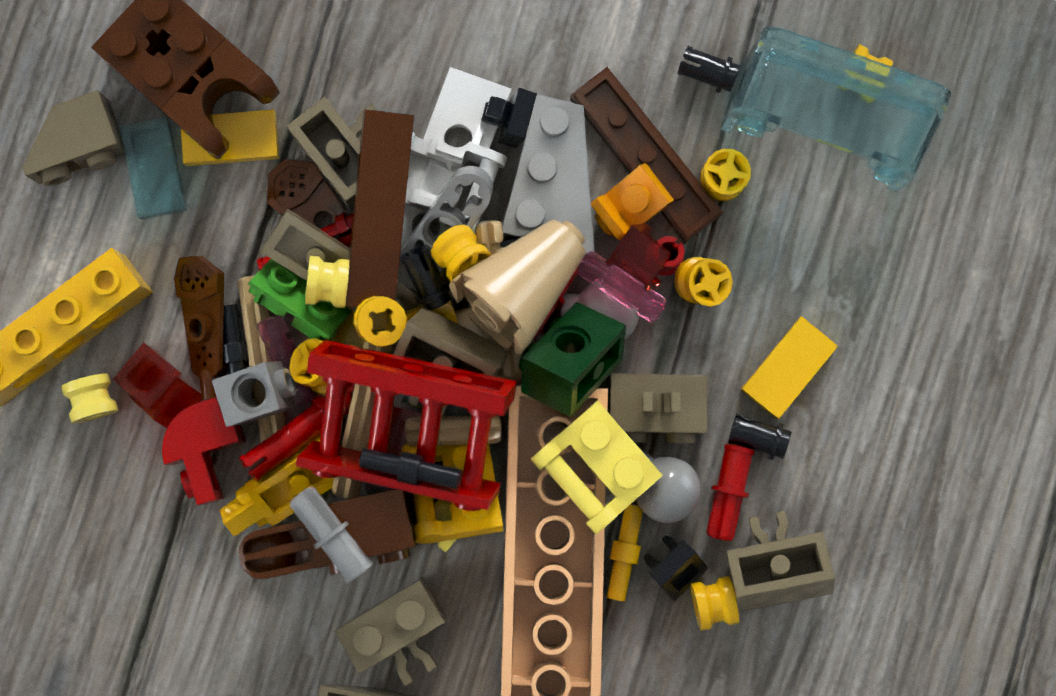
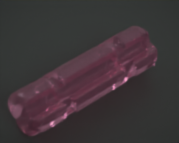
[577,251,667,323]
[257,314,316,407]

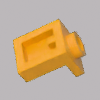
[591,163,674,240]

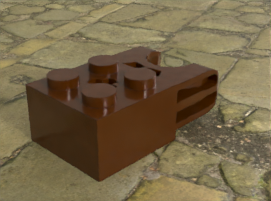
[91,0,280,159]
[238,489,418,579]

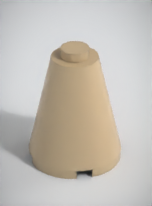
[450,220,585,355]

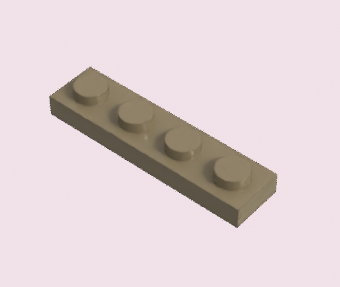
[260,208,423,312]

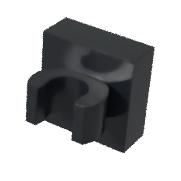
[481,88,537,148]
[644,535,708,602]

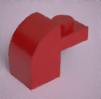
[162,397,246,505]

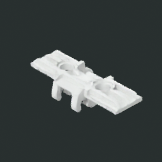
[401,67,512,290]

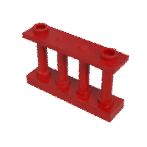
[296,340,517,511]

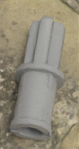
[290,487,373,584]

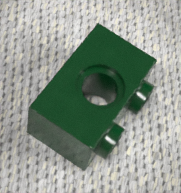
[519,302,626,417]

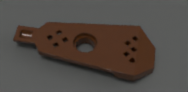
[267,159,352,238]
[174,256,224,400]

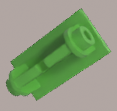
[248,259,352,341]

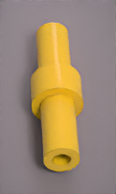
[606,504,643,602]

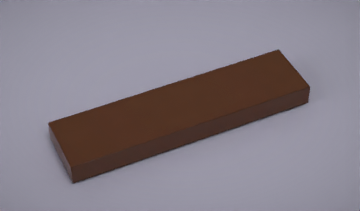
[570,67,724,244]
[345,109,414,307]

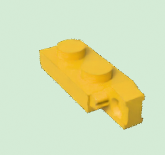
[219,434,334,536]

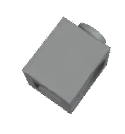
[212,361,296,427]

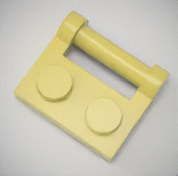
[530,401,663,535]

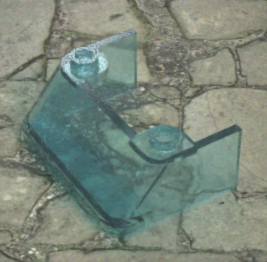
[721,27,951,192]

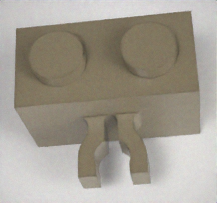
[287,97,378,211]
[393,307,510,417]
[608,373,708,443]
[727,511,835,612]
[335,577,447,686]

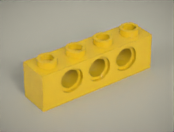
[0,248,153,407]

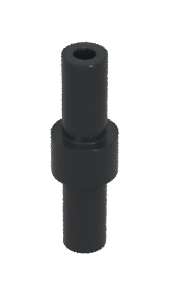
[222,304,248,374]
[359,448,462,490]

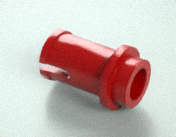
[646,236,685,276]

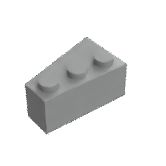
[502,94,595,263]

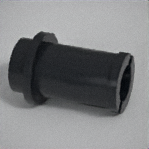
[677,45,741,93]
[400,245,452,310]
[728,414,791,460]

